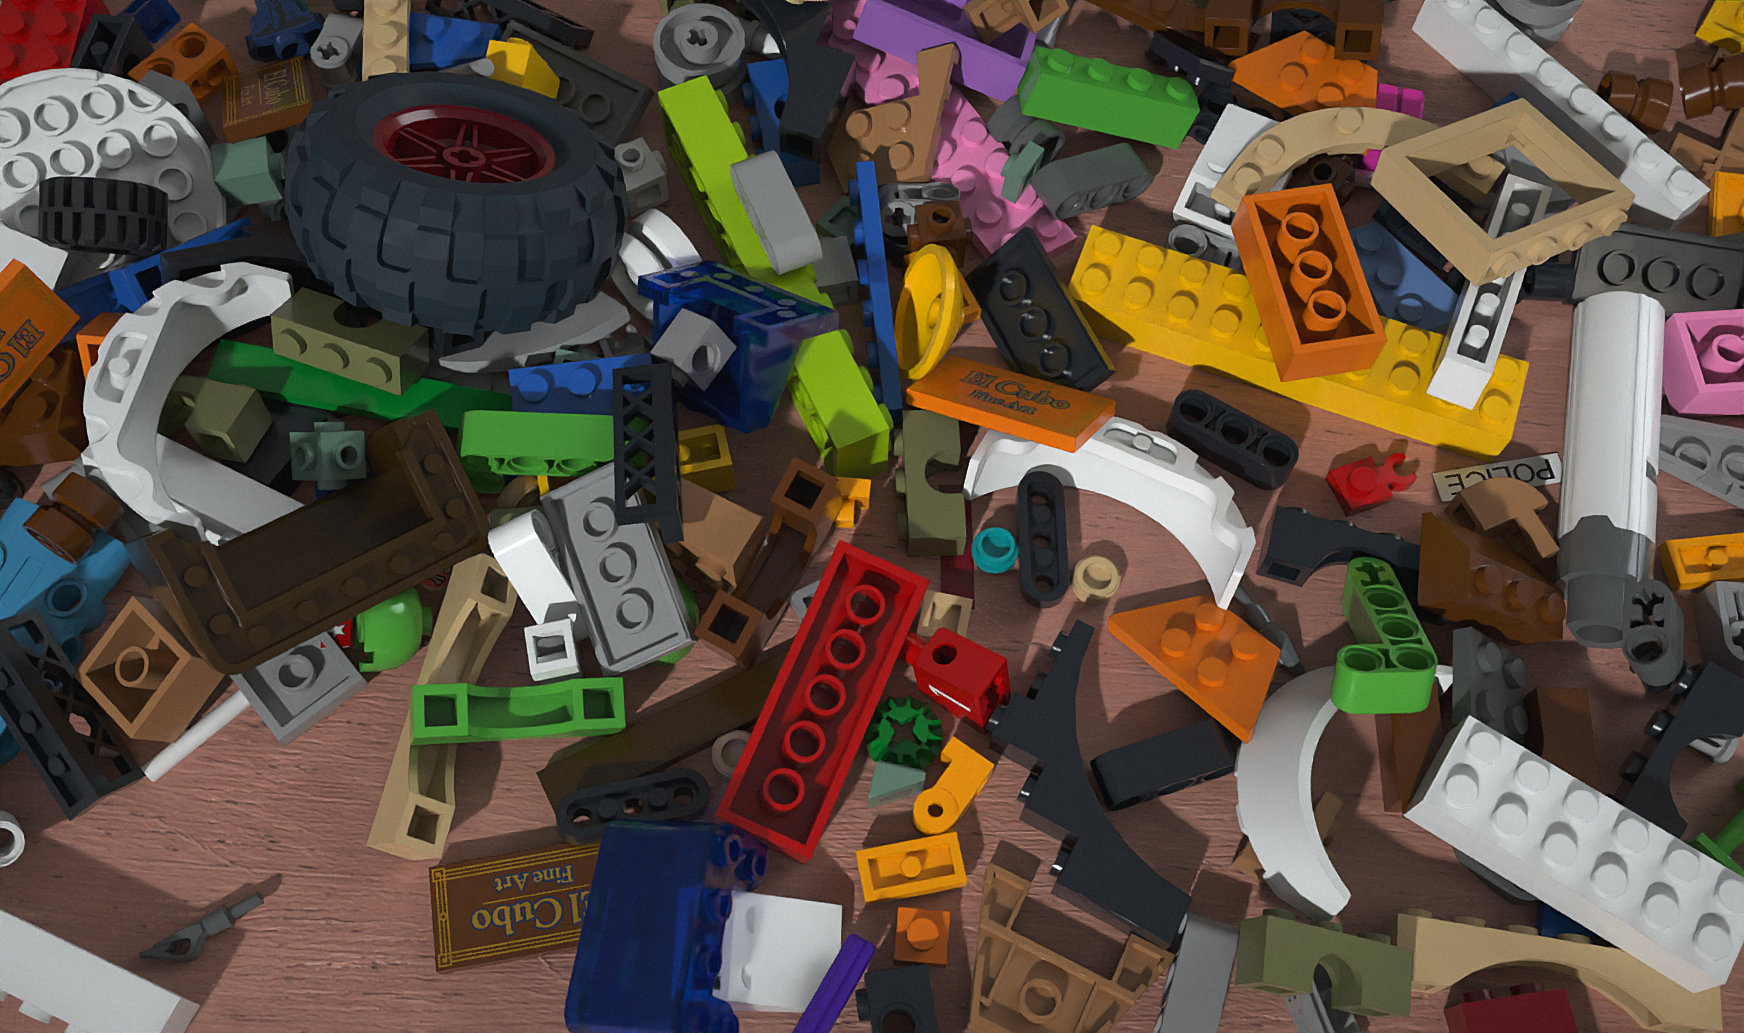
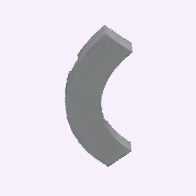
[429,290,631,373]

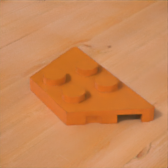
[1228,31,1378,157]
[1107,594,1281,744]

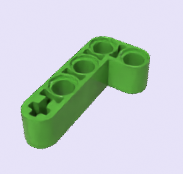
[456,410,649,494]
[1330,557,1438,714]

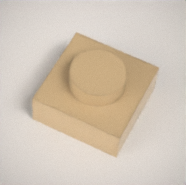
[916,590,973,641]

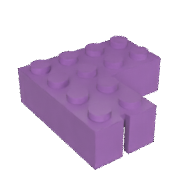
[853,0,1038,102]

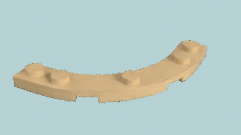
[1210,107,1506,213]

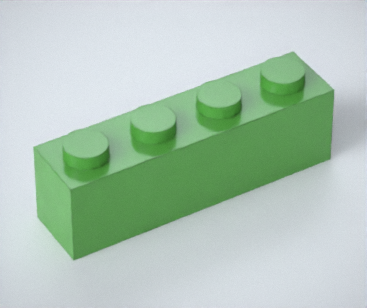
[1017,46,1200,149]

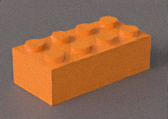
[1231,183,1387,382]

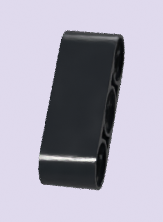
[1166,389,1299,490]
[1089,718,1238,812]

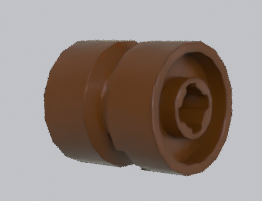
[1678,51,1744,120]
[1596,70,1674,135]
[22,472,125,566]

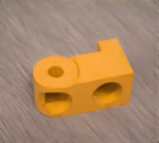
[913,736,995,838]

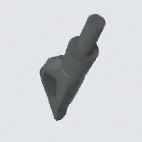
[1234,583,1306,678]
[139,892,264,963]

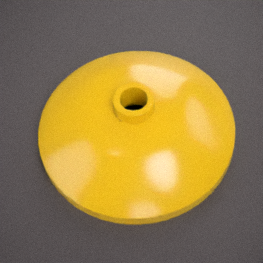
[893,244,964,381]

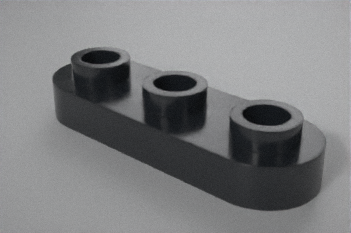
[1016,471,1069,608]
[556,768,709,846]

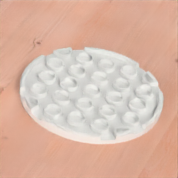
[0,68,228,343]

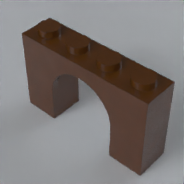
[1204,0,1385,61]
[694,456,843,670]
[1374,684,1603,820]

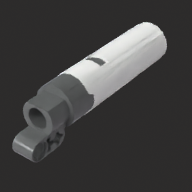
[1554,290,1684,686]

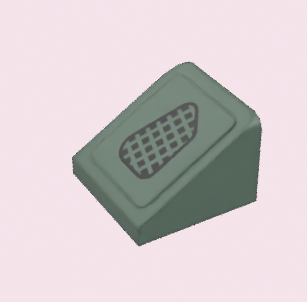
[868,760,926,808]

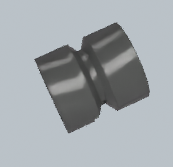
[986,95,1066,171]

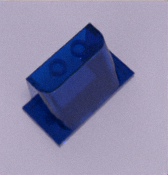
[638,260,839,434]

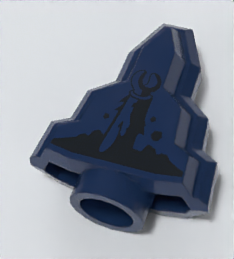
[245,0,325,63]

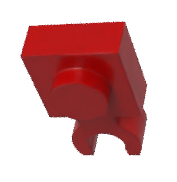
[1325,453,1418,517]

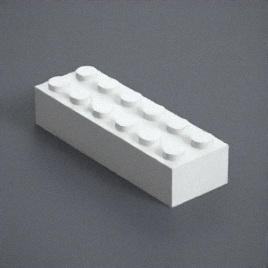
[1403,715,1744,993]

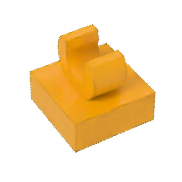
[833,476,871,529]

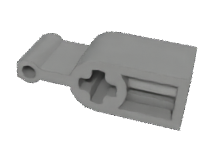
[1693,581,1744,680]

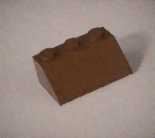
[1417,512,1566,646]

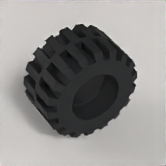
[38,176,168,255]

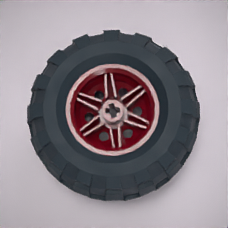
[285,71,629,335]

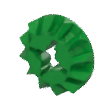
[864,695,943,770]

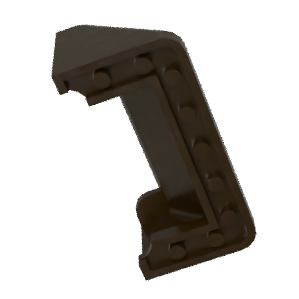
[123,408,491,675]

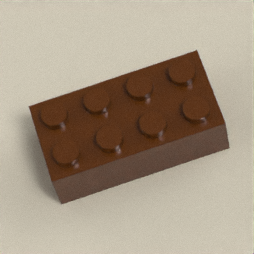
[0,349,90,469]

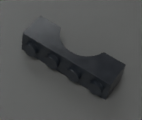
[1256,506,1448,627]
[1605,660,1744,840]

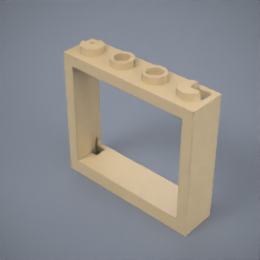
[1370,98,1636,287]

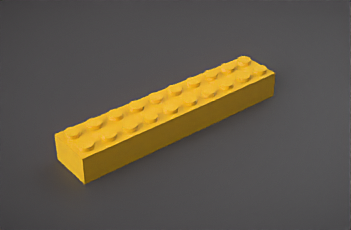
[1068,225,1529,464]

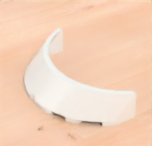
[83,262,295,543]
[962,416,1256,610]
[1234,665,1453,921]

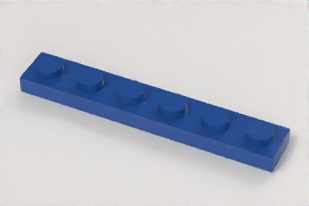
[848,161,903,425]

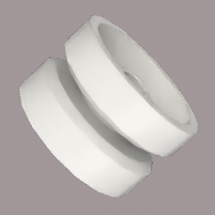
[608,209,710,326]

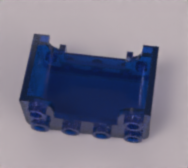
[564,819,769,1033]

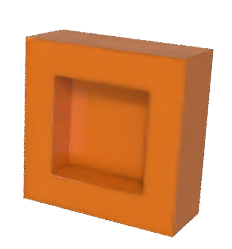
[893,907,950,968]

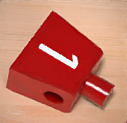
[898,627,1012,736]

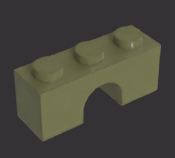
[270,287,430,396]
[157,374,274,463]
[893,410,967,557]
[1235,908,1413,1019]

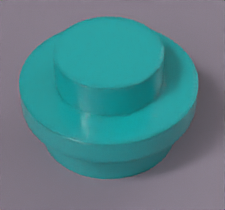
[971,527,1019,574]

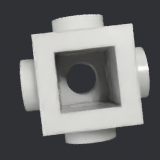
[614,137,670,217]

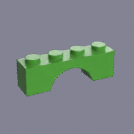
[409,677,626,745]

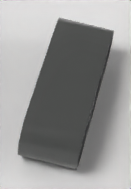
[1031,143,1153,220]

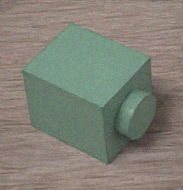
[211,136,286,208]

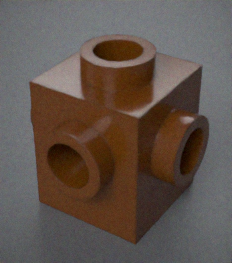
[1286,152,1356,208]
[907,200,973,268]

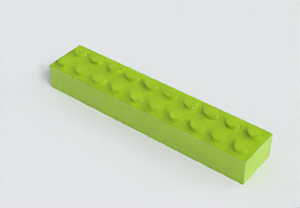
[658,75,894,479]

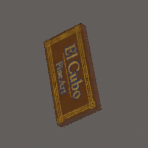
[222,54,315,144]
[429,834,649,975]

